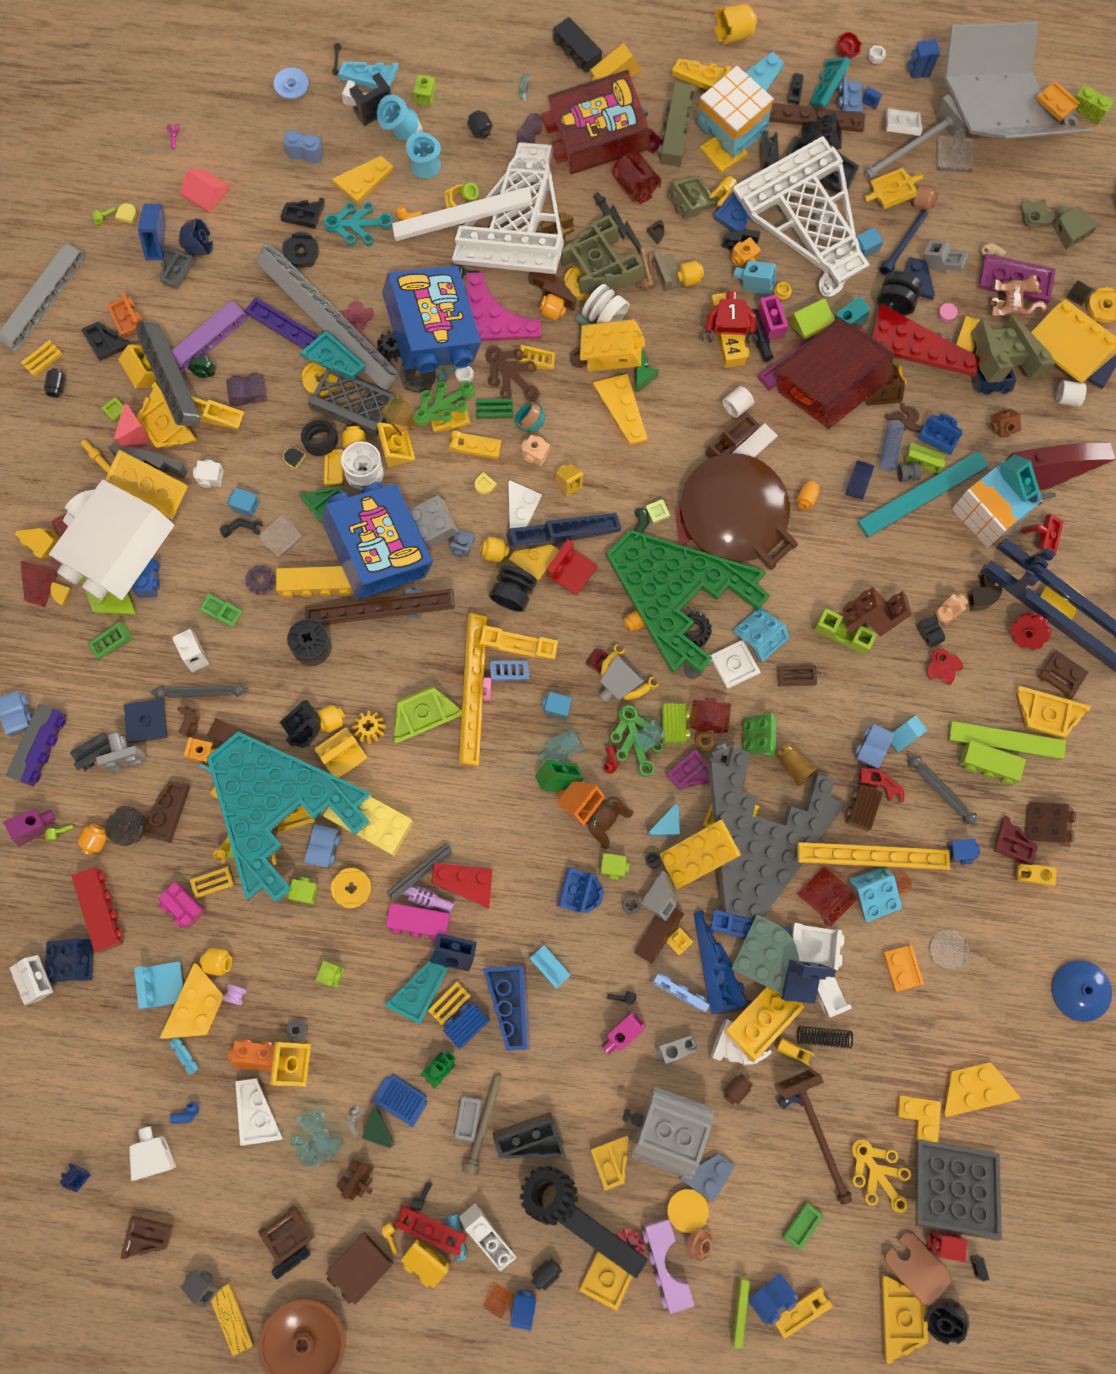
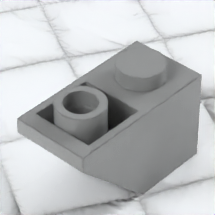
[641,871,677,921]

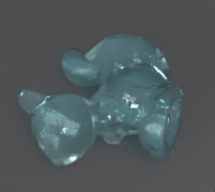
[290,1110,344,1167]

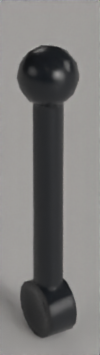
[332,43,341,75]

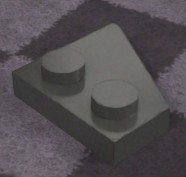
[160,246,195,289]

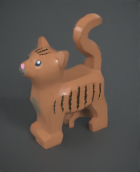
[990,275,1047,316]

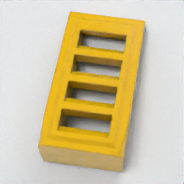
[516,345,556,370]

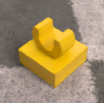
[666,927,693,956]

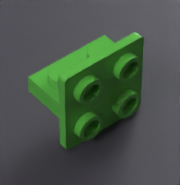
[743,713,776,757]

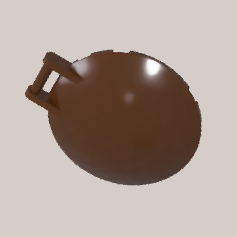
[680,453,798,570]

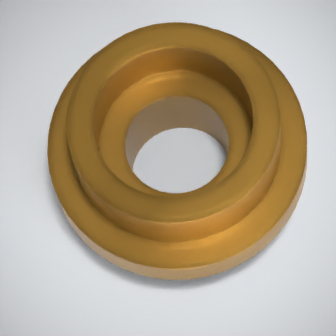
[695,732,715,751]

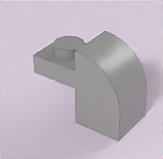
[924,240,968,274]

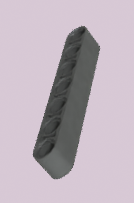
[136,321,199,427]

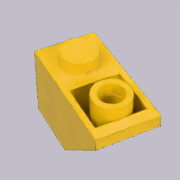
[15,528,60,559]

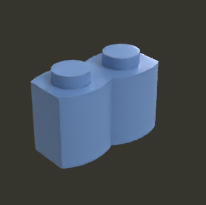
[283,131,323,163]
[0,691,33,737]
[855,724,895,769]
[304,824,342,869]

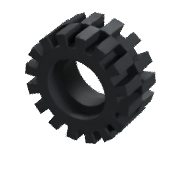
[684,612,712,648]

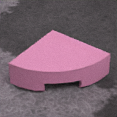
[483,678,491,701]

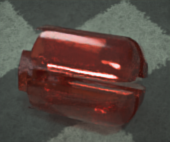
[613,151,661,204]

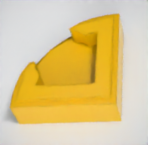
[51,582,72,607]

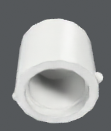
[1056,380,1086,407]
[722,386,754,418]

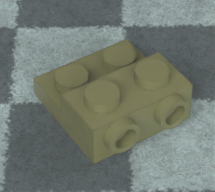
[667,175,717,219]

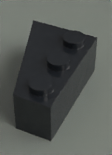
[493,1112,566,1159]

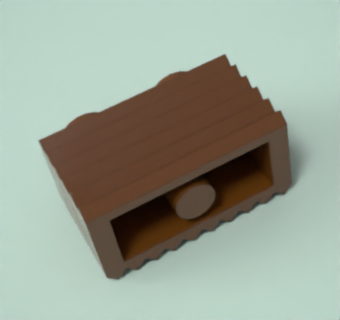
[844,785,883,832]

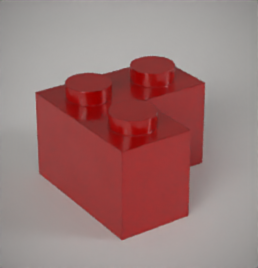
[926,1229,968,1262]

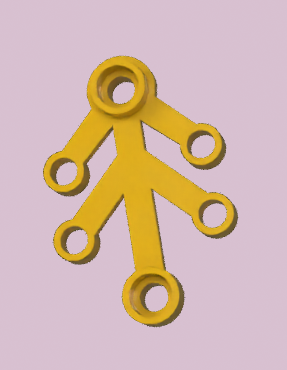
[851,1140,911,1213]

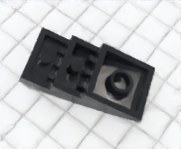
[784,135,859,193]

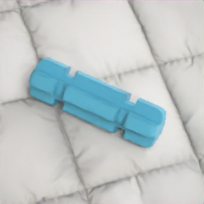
[169,1037,199,1075]

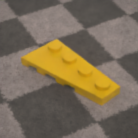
[592,374,648,446]

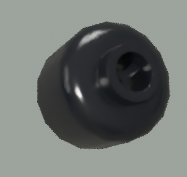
[467,110,493,139]

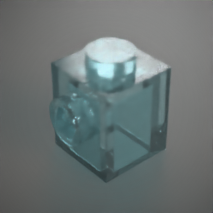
[633,719,666,752]

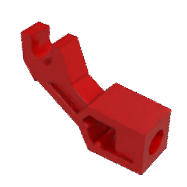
[858,768,905,803]

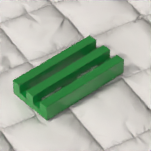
[476,399,513,419]

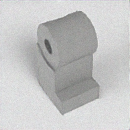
[655,1035,698,1064]

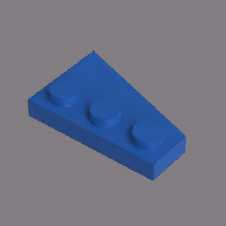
[714,177,749,232]

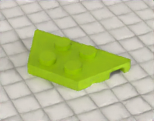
[81,577,137,616]
[394,686,462,744]

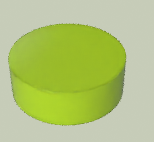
[460,182,479,201]

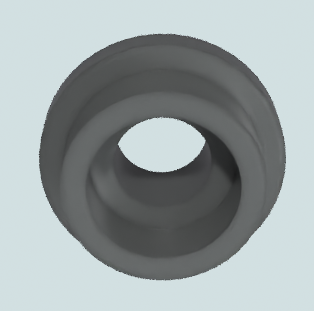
[286,1020,307,1041]

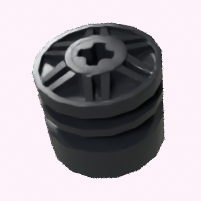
[489,565,537,612]
[287,619,332,666]

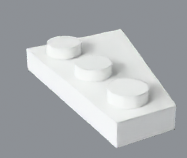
[235,1078,283,1146]

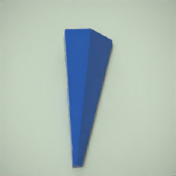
[694,911,752,1015]

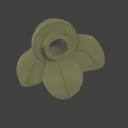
[1022,199,1056,228]

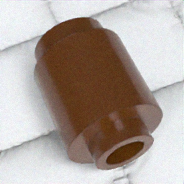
[723,1074,753,1105]

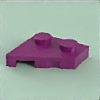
[666,749,710,790]

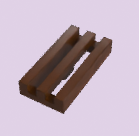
[777,665,817,687]

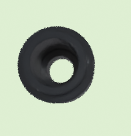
[44,369,66,398]
[531,1257,563,1291]

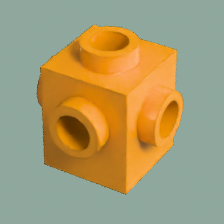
[731,237,761,269]

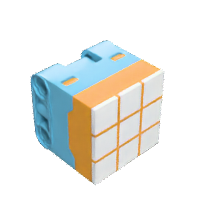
[696,66,774,158]
[952,461,1042,549]

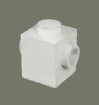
[193,460,224,488]

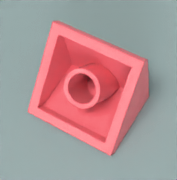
[180,168,230,213]
[114,404,151,448]

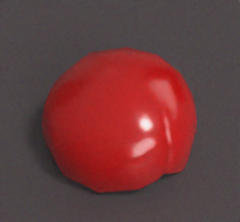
[836,32,862,59]

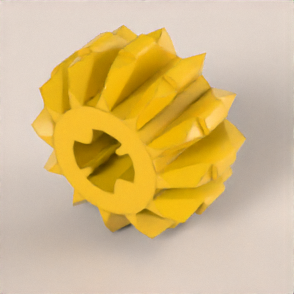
[352,711,386,744]

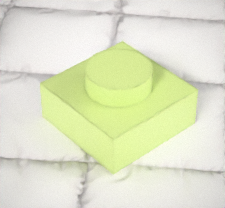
[645,499,670,524]

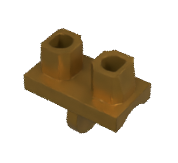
[542,212,574,240]

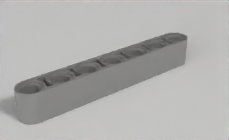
[0,243,85,351]

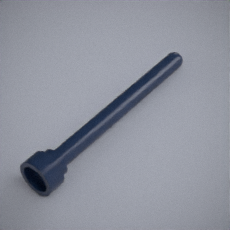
[879,210,928,276]

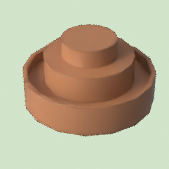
[687,1228,713,1262]

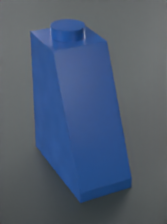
[137,204,165,260]

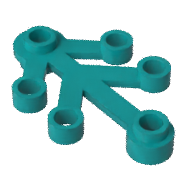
[324,202,393,247]

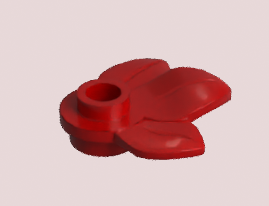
[927,648,963,685]

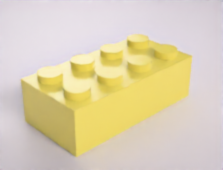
[323,797,414,857]

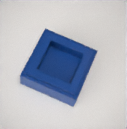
[862,86,883,110]

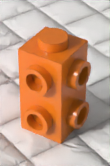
[228,1039,275,1072]

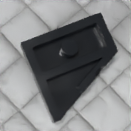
[280,198,325,229]
[81,322,131,361]

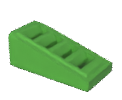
[88,622,133,659]

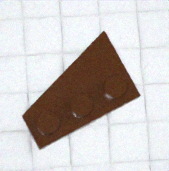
[132,781,190,843]

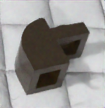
[967,572,1002,612]

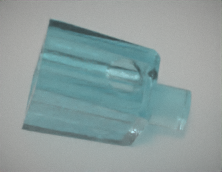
[538,729,585,763]

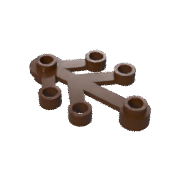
[485,347,540,401]

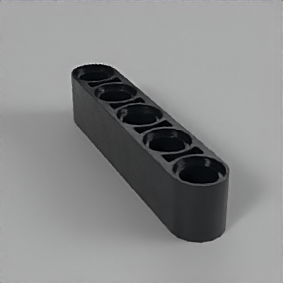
[560,1205,648,1279]

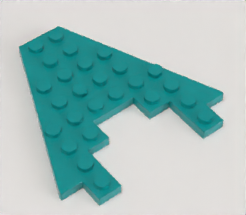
[207,732,372,903]

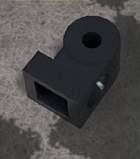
[916,614,945,648]

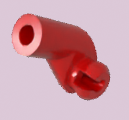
[603,745,620,774]

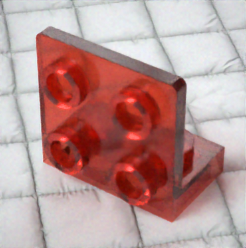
[798,867,857,927]

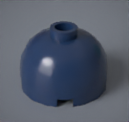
[179,218,213,257]

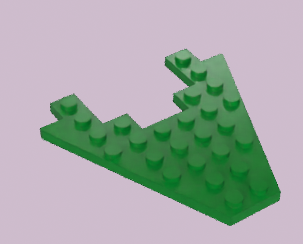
[606,530,770,674]

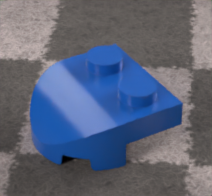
[918,413,962,455]
[557,867,603,913]

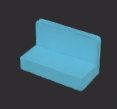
[529,946,571,989]

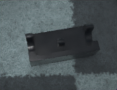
[760,131,779,171]

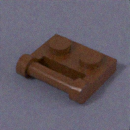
[1038,651,1089,700]
[258,1205,315,1264]

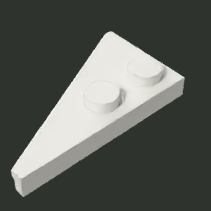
[509,481,542,528]

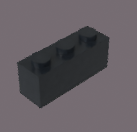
[553,17,602,73]

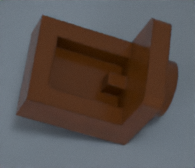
[177,706,200,738]

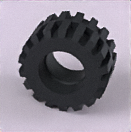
[520,1166,578,1225]

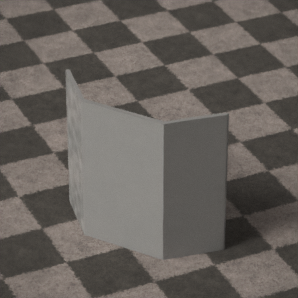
[944,22,1092,139]

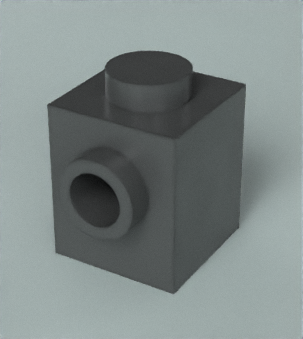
[180,1269,220,1307]

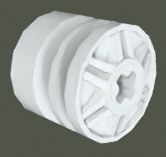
[582,284,630,324]
[341,442,384,491]

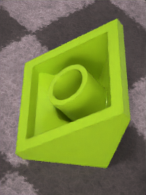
[787,298,836,339]

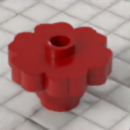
[1010,612,1051,650]

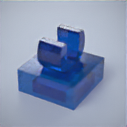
[59,1163,91,1192]

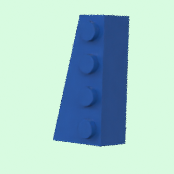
[482,966,530,1051]

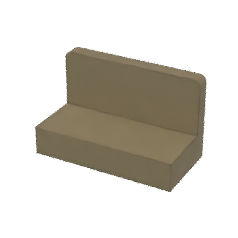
[652,250,683,292]

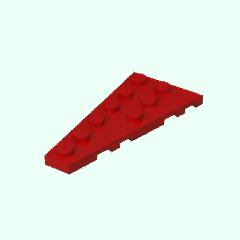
[868,303,980,377]

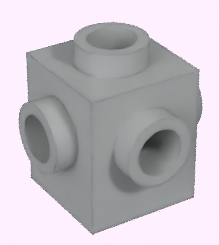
[710,742,736,766]

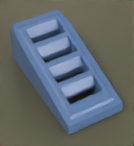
[490,661,530,683]

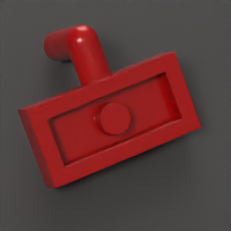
[1021,514,1064,555]

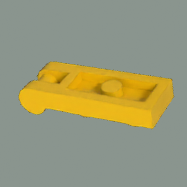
[448,431,502,460]
[775,1285,833,1339]

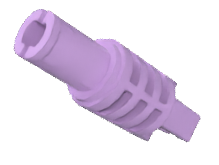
[403,884,454,914]

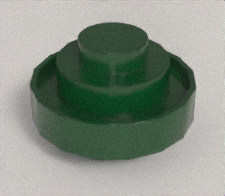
[188,355,216,378]

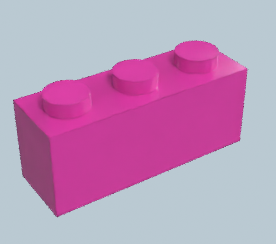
[386,903,451,941]

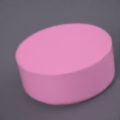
[938,303,958,322]

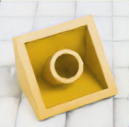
[377,422,415,468]
[270,1042,311,1086]

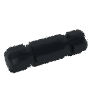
[271,1245,311,1280]

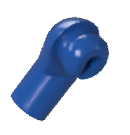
[170,1102,199,1124]

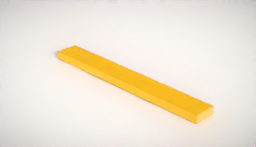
[459,613,487,766]
[796,842,950,870]

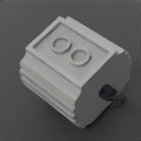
[622,1086,714,1180]

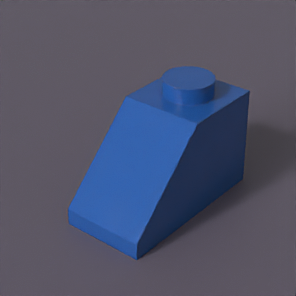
[510,1289,536,1331]

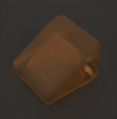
[483,1284,514,1318]

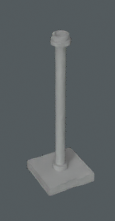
[864,94,967,180]

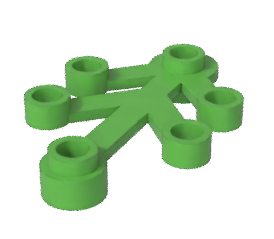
[413,381,475,426]
[609,705,663,777]

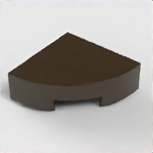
[647,220,664,245]

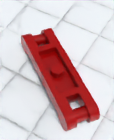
[393,1205,468,1256]

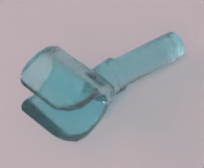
[437,366,456,382]

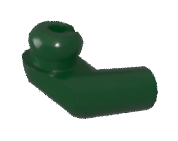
[633,508,649,533]

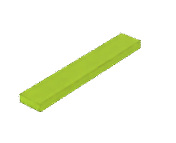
[948,721,1066,760]

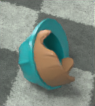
[515,402,545,432]

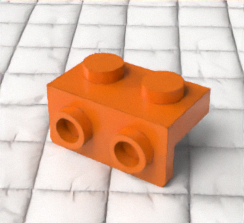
[106,292,142,338]

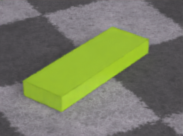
[731,1276,750,1349]

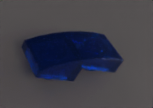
[845,460,875,500]

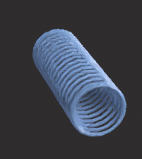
[879,421,904,471]

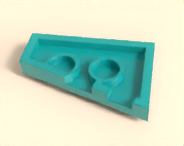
[384,961,448,1024]

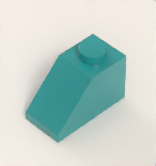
[1000,455,1040,502]

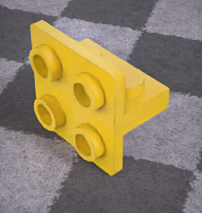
[315,728,368,778]

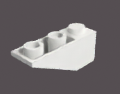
[459,1203,517,1271]

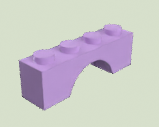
[642,1217,694,1314]

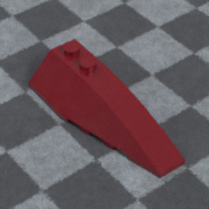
[1005,443,1115,490]

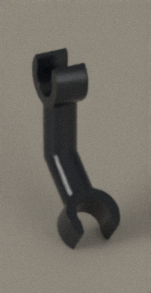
[219,519,263,538]

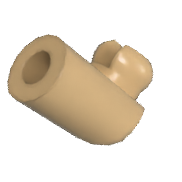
[980,243,1007,257]

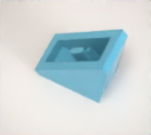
[891,716,928,753]
[647,804,680,837]

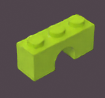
[813,609,877,656]

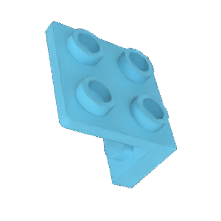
[733,608,789,662]
[848,867,902,922]
[134,961,184,1009]

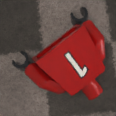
[702,291,758,344]

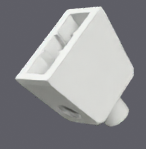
[172,629,209,673]
[130,1126,176,1181]

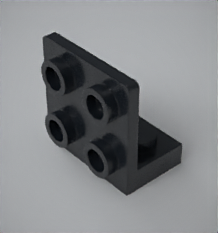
[801,113,842,150]

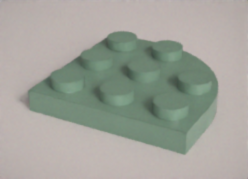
[732,915,799,994]

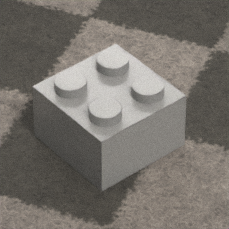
[409,495,459,549]

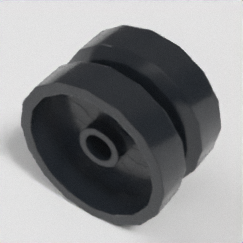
[877,271,923,316]

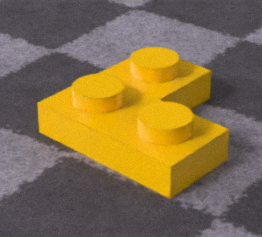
[897,1095,941,1143]

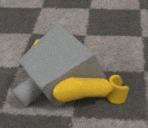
[600,644,659,703]

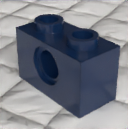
[430,933,477,972]

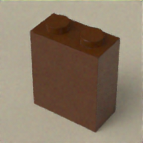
[325,1232,394,1305]

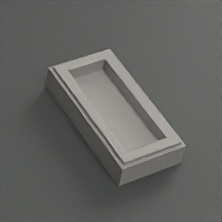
[454,1096,482,1142]

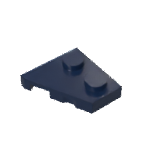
[905,257,935,300]

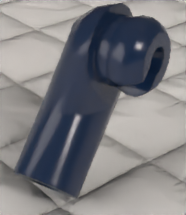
[777,1094,803,1110]

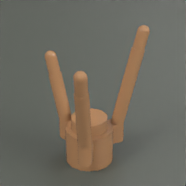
[636,248,656,291]

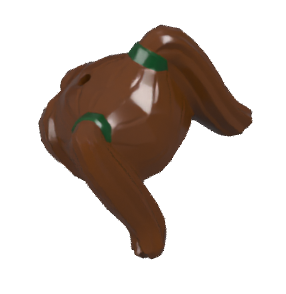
[586,796,634,849]

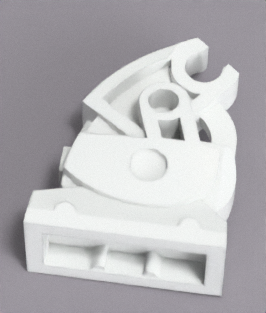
[709,1019,772,1065]

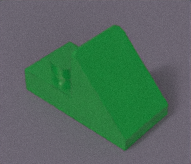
[635,351,659,392]

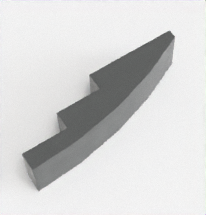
[108,445,188,478]

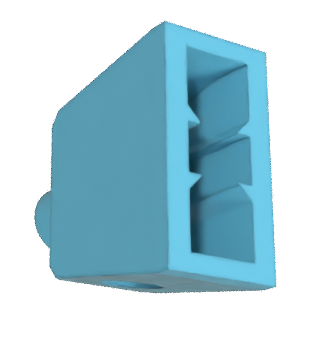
[734,260,776,297]

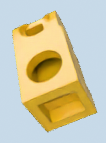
[1016,864,1057,888]

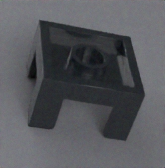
[349,73,391,126]

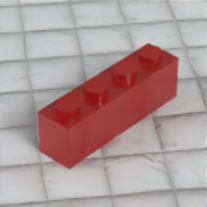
[71,867,124,953]

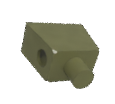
[1053,204,1099,250]

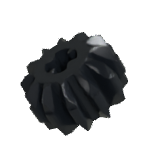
[377,331,401,362]

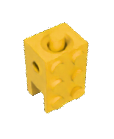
[580,319,645,372]

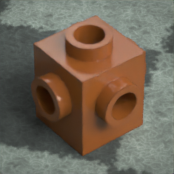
[990,408,1021,438]

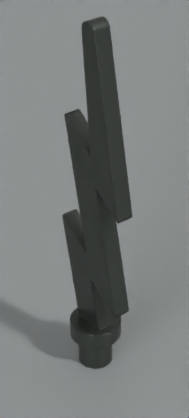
[593,193,642,253]

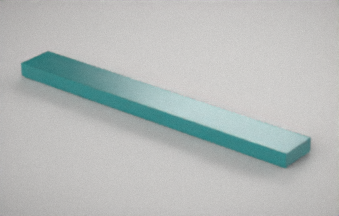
[857,451,989,538]

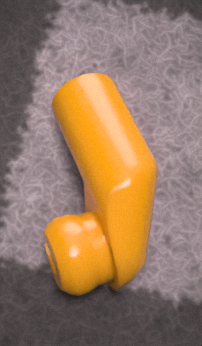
[396,206,422,220]

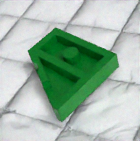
[299,486,345,524]

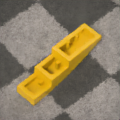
[191,396,244,429]

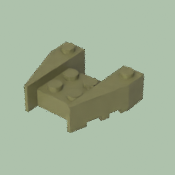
[561,215,644,294]
[971,315,1055,383]

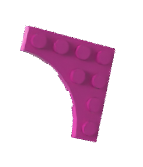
[466,273,541,341]

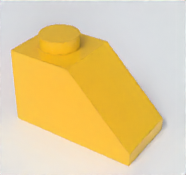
[555,464,584,497]

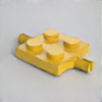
[864,168,923,209]

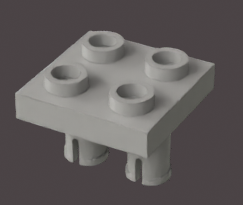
[96,733,147,773]

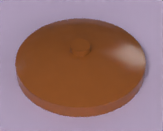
[258,1298,346,1374]

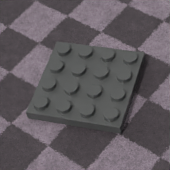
[915,1140,1002,1241]

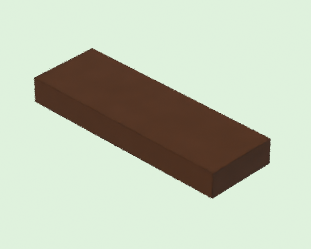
[634,908,684,964]

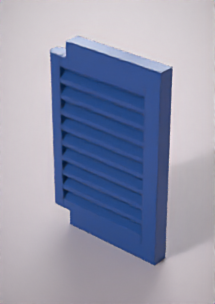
[372,1074,427,1127]

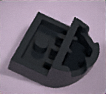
[280,700,321,748]

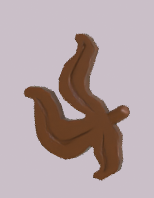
[885,403,923,432]

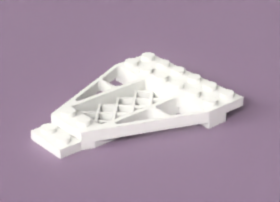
[732,136,869,285]
[452,143,564,274]

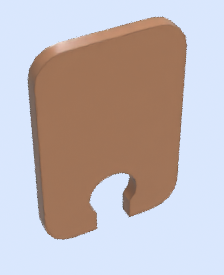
[884,1233,951,1306]

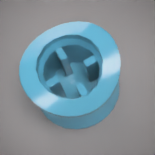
[377,95,419,140]
[406,132,441,179]

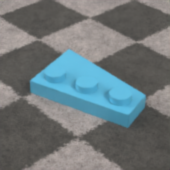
[338,62,399,89]

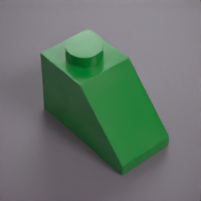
[535,760,584,792]

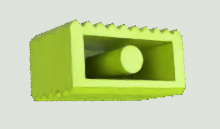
[1075,85,1114,125]
[661,703,690,745]

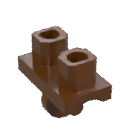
[336,1159,374,1201]

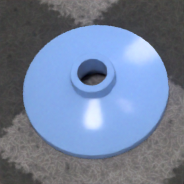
[274,68,309,99]

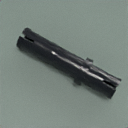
[752,309,774,362]

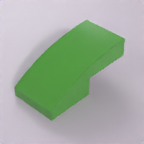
[199,593,243,627]

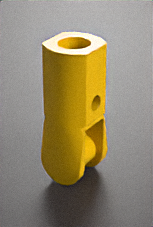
[776,1037,815,1066]

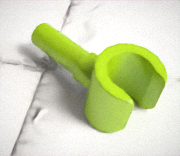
[92,207,116,225]
[45,824,74,841]

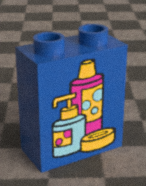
[382,266,482,373]
[321,482,433,600]

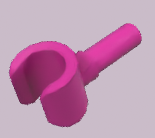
[166,124,180,149]

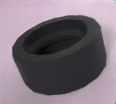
[301,420,338,456]

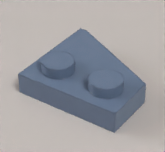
[679,1153,735,1202]

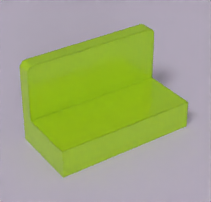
[904,443,946,474]

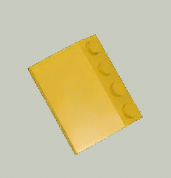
[1031,299,1116,384]

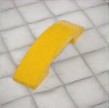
[480,625,558,660]

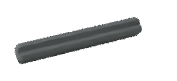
[387,844,452,900]

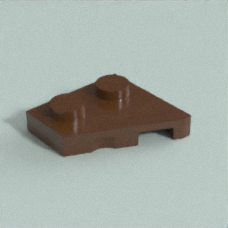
[120,1216,173,1259]

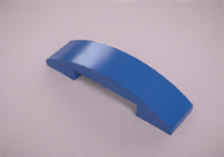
[710,910,791,939]

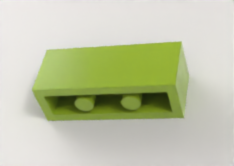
[959,740,1026,785]

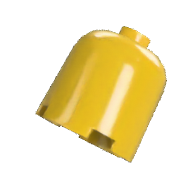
[714,4,757,45]

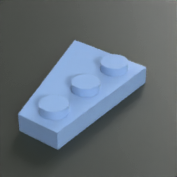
[650,974,709,1012]

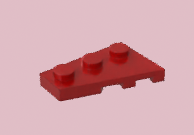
[431,863,492,909]

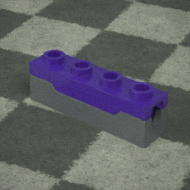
[5,704,66,787]

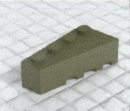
[658,82,696,167]

